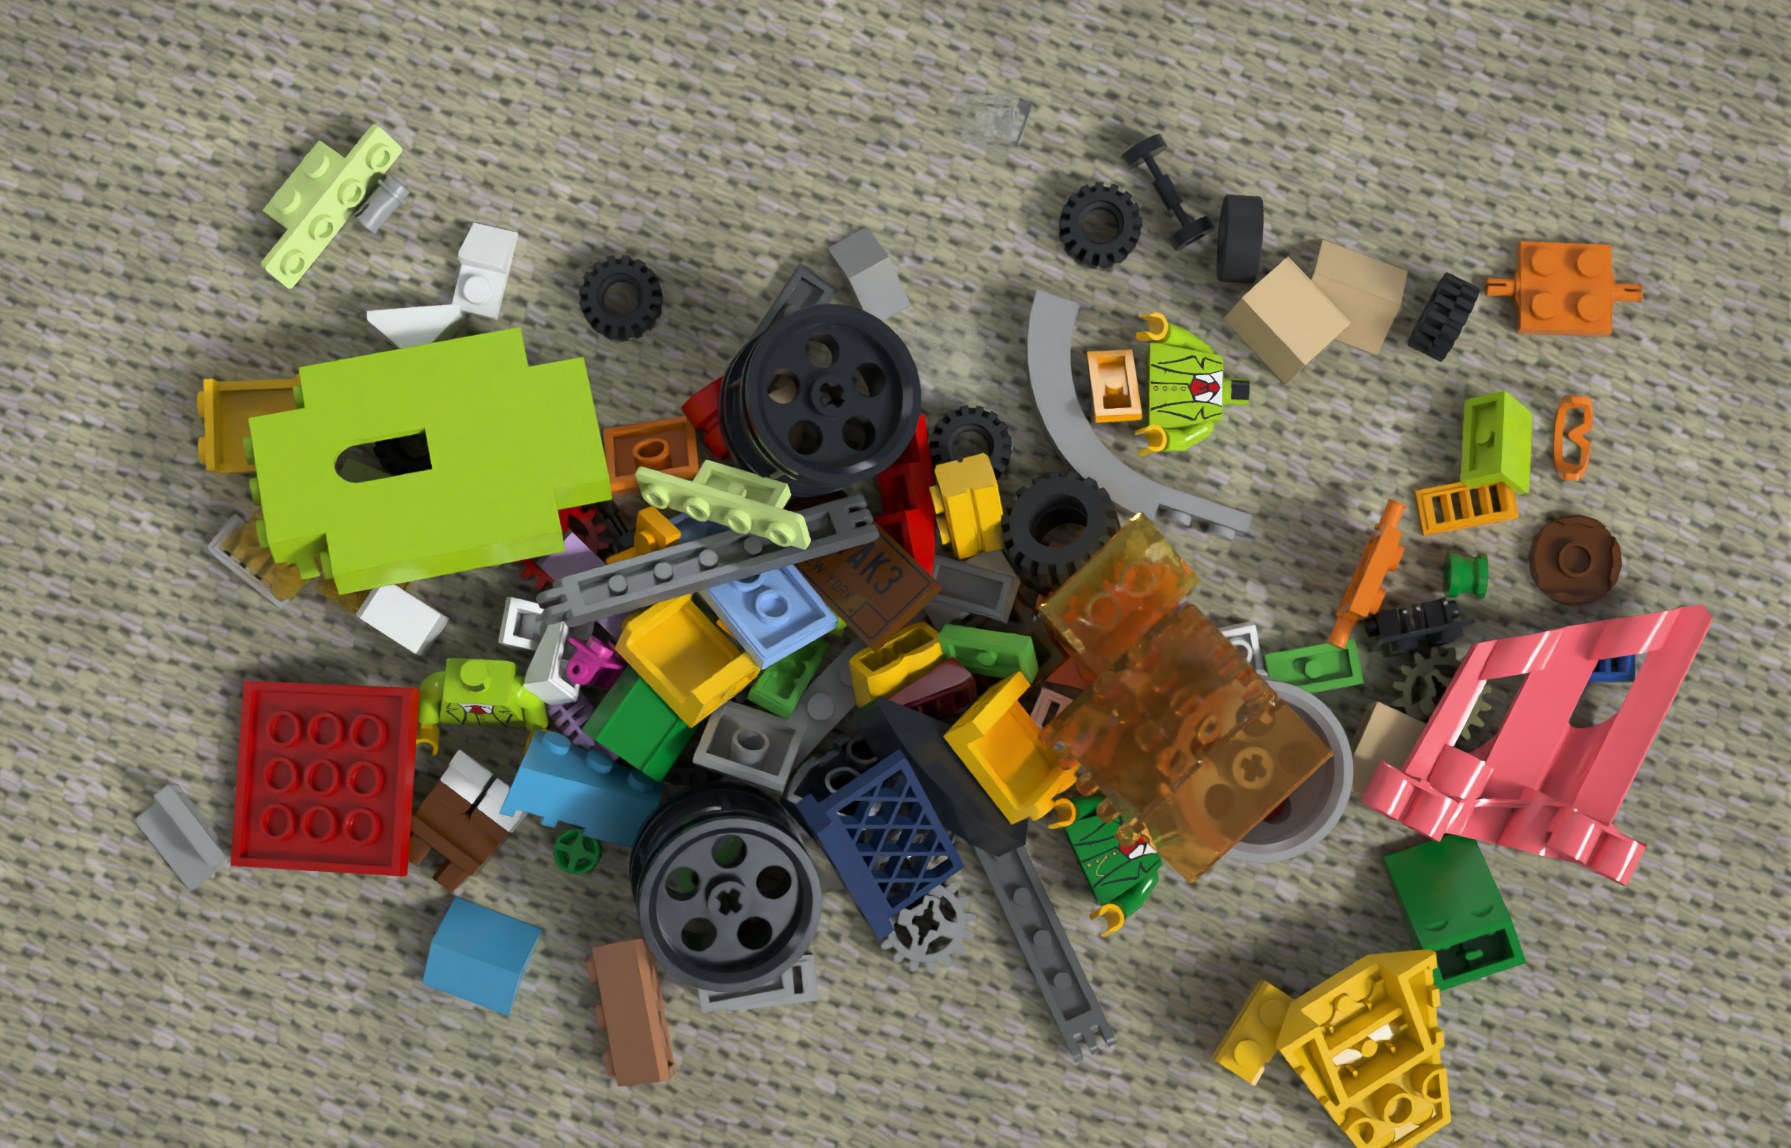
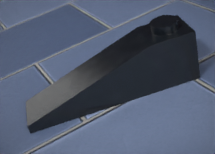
[780,719,942,858]

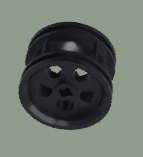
[717,304,922,498]
[629,781,822,992]

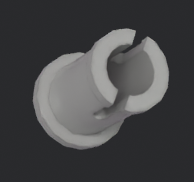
[353,174,410,234]

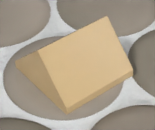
[1309,240,1408,356]
[1224,257,1351,385]

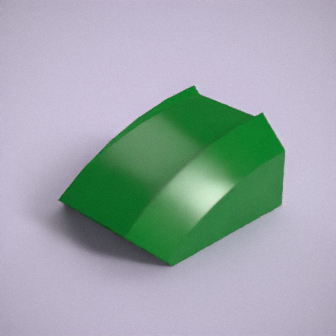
[582,664,707,784]

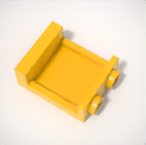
[197,374,301,475]
[614,593,761,728]
[943,670,1086,825]

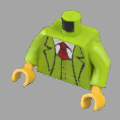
[1134,312,1250,456]
[416,658,550,756]

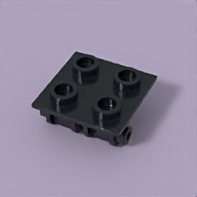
[1364,597,1475,658]

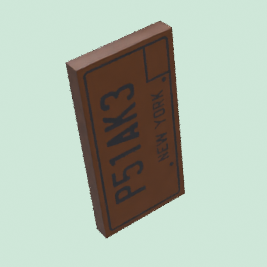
[783,489,943,653]

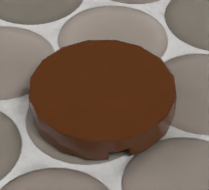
[1528,514,1622,606]

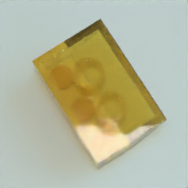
[1038,512,1201,677]

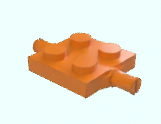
[1485,241,1643,337]
[1326,499,1407,650]

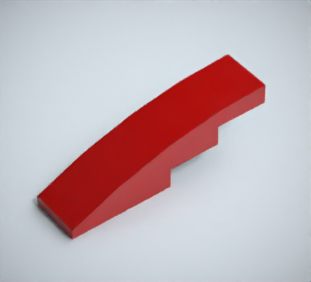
[873,414,935,576]

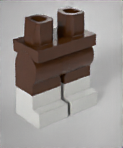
[408,749,528,893]

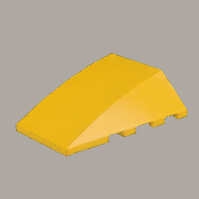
[1275,949,1451,1148]

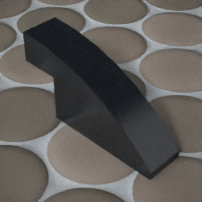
[854,696,1029,857]

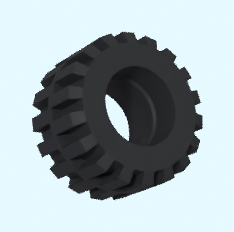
[1001,471,1124,599]

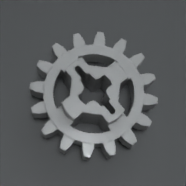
[880,881,976,973]

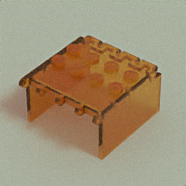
[1038,604,1334,885]

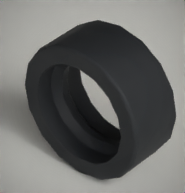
[1216,194,1264,284]

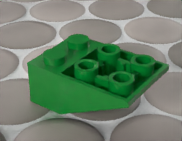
[1382,834,1526,992]

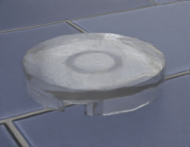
[905,317,992,408]

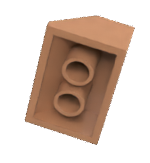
[586,936,676,1087]

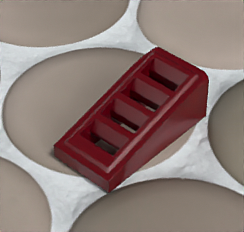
[888,657,978,720]

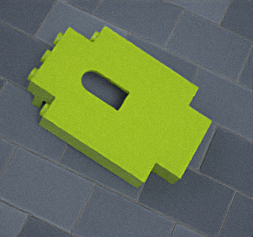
[243,327,612,595]

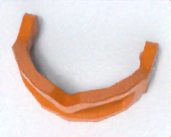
[1553,395,1593,481]

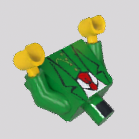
[1048,793,1179,937]

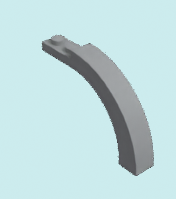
[1025,289,1253,541]

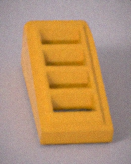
[1414,481,1519,536]

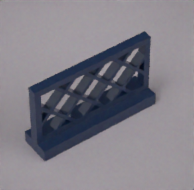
[795,749,964,941]

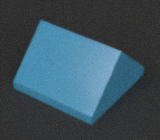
[422,896,542,1016]

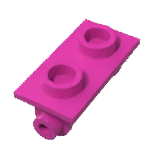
[566,636,629,688]

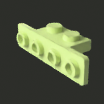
[261,124,402,289]
[635,460,811,550]

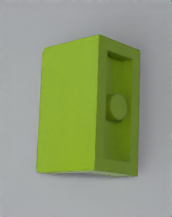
[1460,390,1533,495]

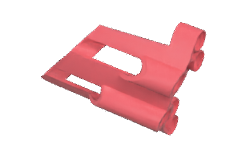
[1360,604,1714,886]

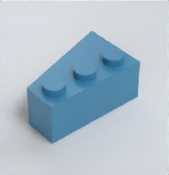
[499,729,665,848]

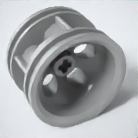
[1153,672,1353,863]

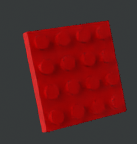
[230,681,420,876]

